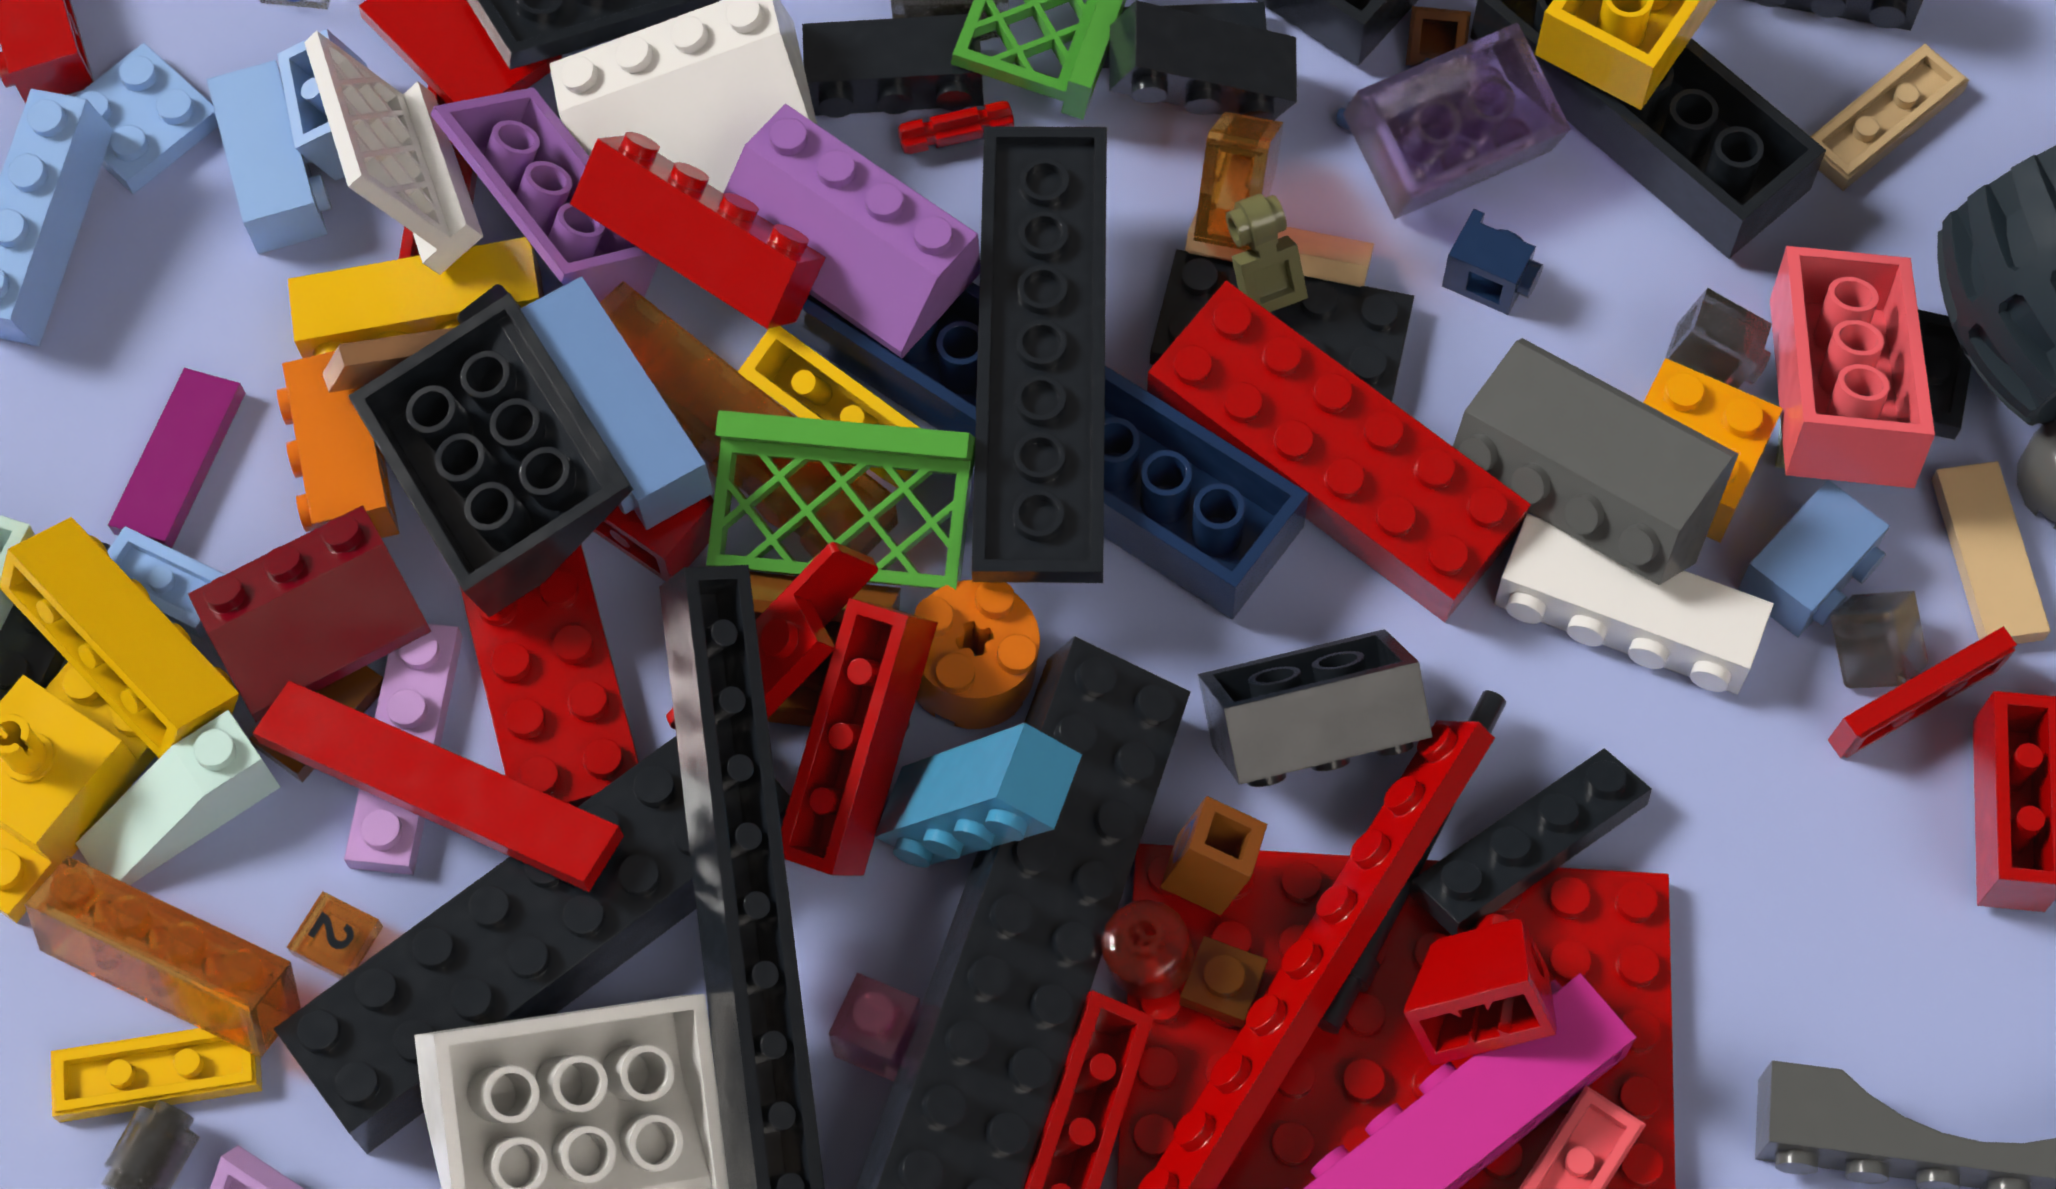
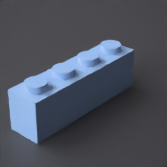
[0,88,114,347]

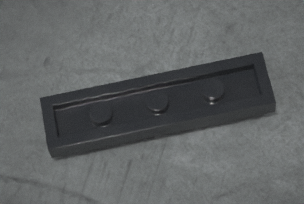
[1410,748,1652,935]

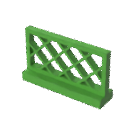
[951,0,1126,120]
[706,410,975,590]

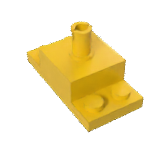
[0,662,156,923]

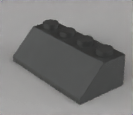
[1453,338,1738,585]

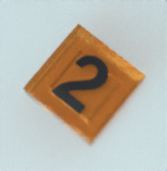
[286,891,383,980]

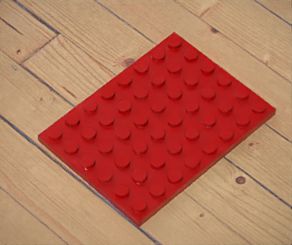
[1117,844,1676,1189]

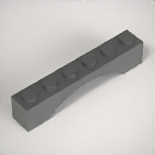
[1755,1060,2056,1189]

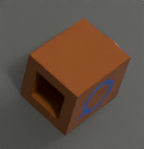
[1160,796,1268,916]

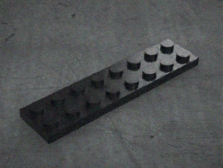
[972,126,1107,583]

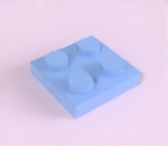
[75,43,218,194]

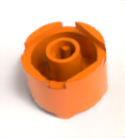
[914,580,1040,729]

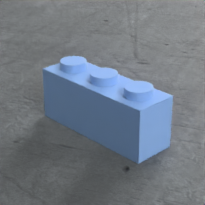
[206,60,332,254]

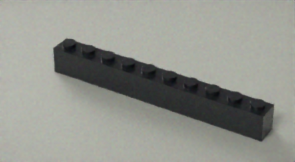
[659,565,825,1189]

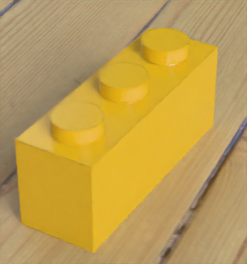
[738,326,920,488]

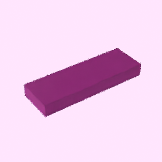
[108,368,246,548]

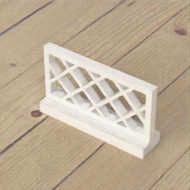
[304,31,483,275]

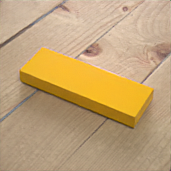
[51,1020,262,1123]

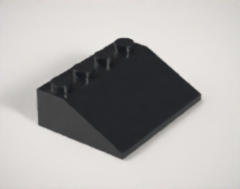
[348,293,634,618]

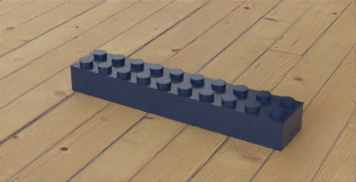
[781,282,1309,620]

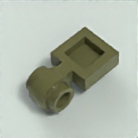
[1226,193,1308,312]

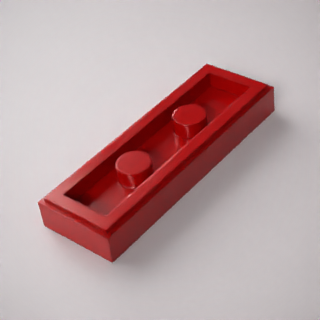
[1828,626,2017,758]

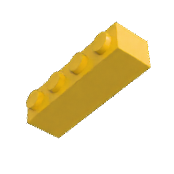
[288,237,544,358]
[0,517,239,758]

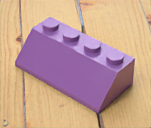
[431,87,659,311]
[724,103,980,358]

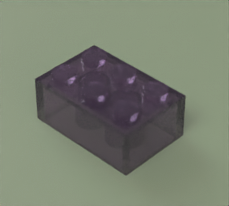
[1343,22,1571,219]

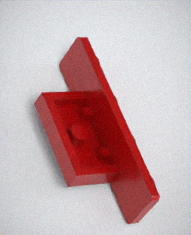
[666,542,878,730]

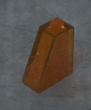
[1193,112,1284,251]

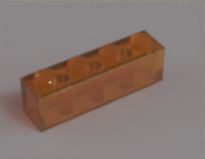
[25,856,301,1058]

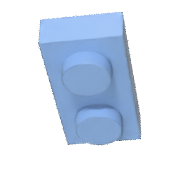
[107,526,226,639]

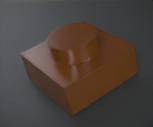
[1179,936,1268,1028]

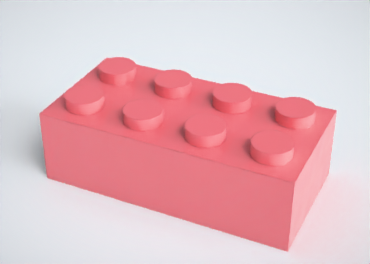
[1770,246,1935,488]

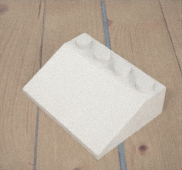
[549,0,817,193]
[414,994,729,1189]

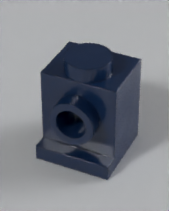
[1442,209,1543,315]

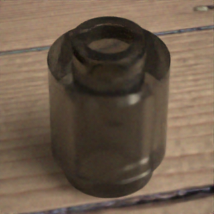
[101,1100,200,1189]

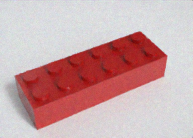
[1147,280,1531,622]

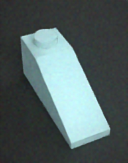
[75,710,280,897]

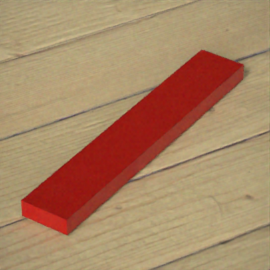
[252,680,624,892]

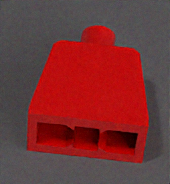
[1404,914,1557,1066]

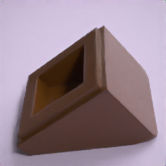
[1405,6,1471,70]

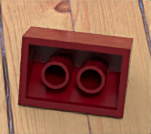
[188,505,432,722]

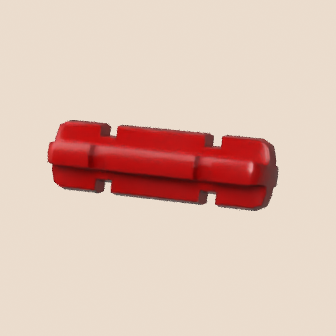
[898,100,1014,154]

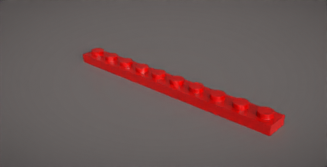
[1138,720,1495,1189]

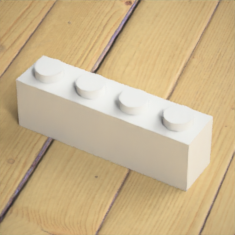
[1494,514,1774,695]

